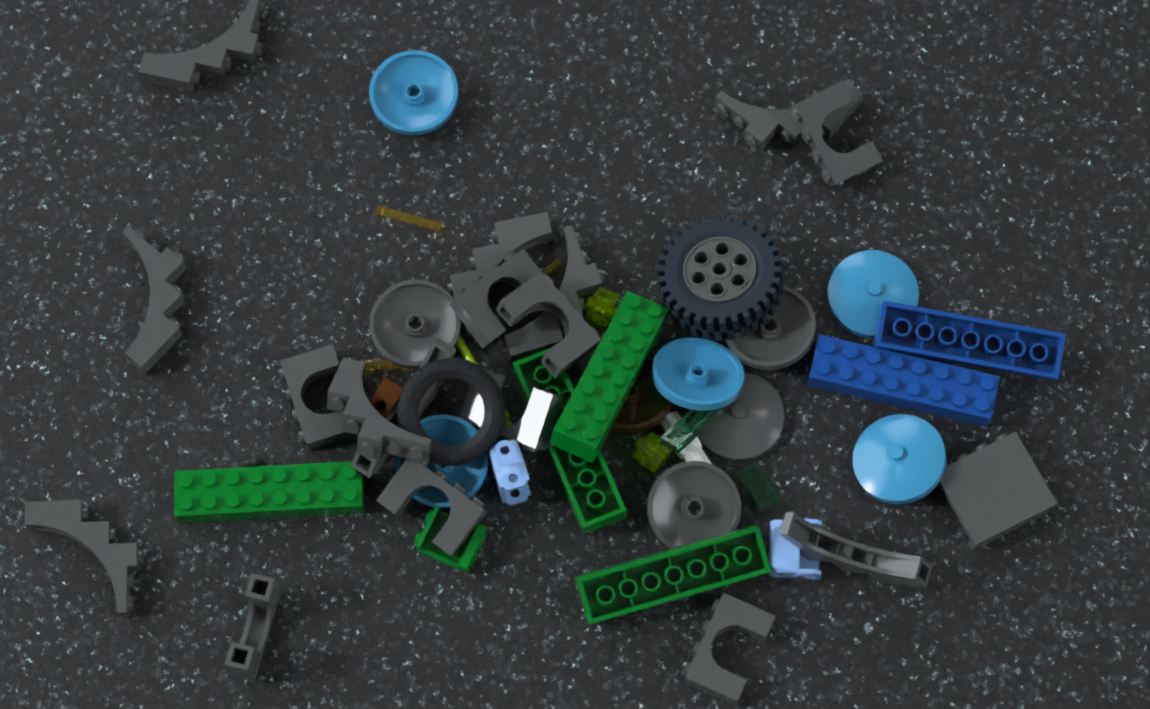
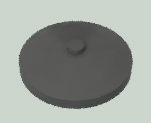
[369,280,461,369]
[725,286,816,370]
[692,372,784,462]
[647,461,741,549]

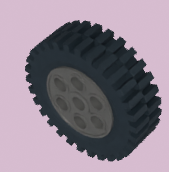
[658,215,784,341]

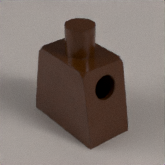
[370,377,403,419]

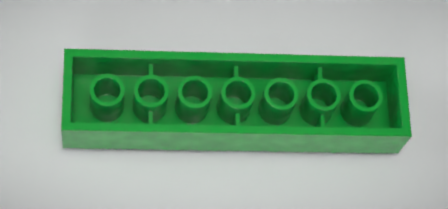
[550,291,669,463]
[513,347,627,535]
[174,461,365,523]
[574,525,771,624]

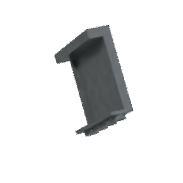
[938,432,1058,550]

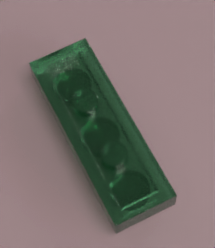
[660,407,725,453]

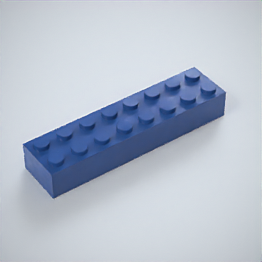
[873,300,1066,382]
[807,335,1000,427]

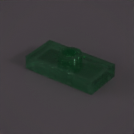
[736,462,781,513]

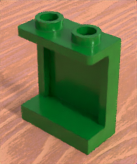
[414,505,488,574]

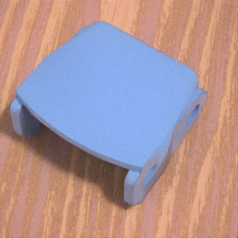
[489,440,531,506]
[768,519,822,581]

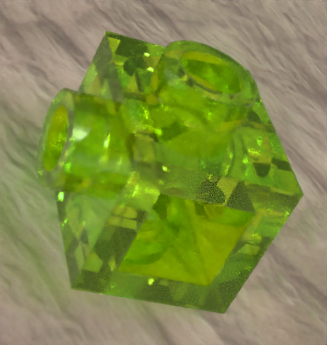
[585,287,621,327]
[632,432,674,473]

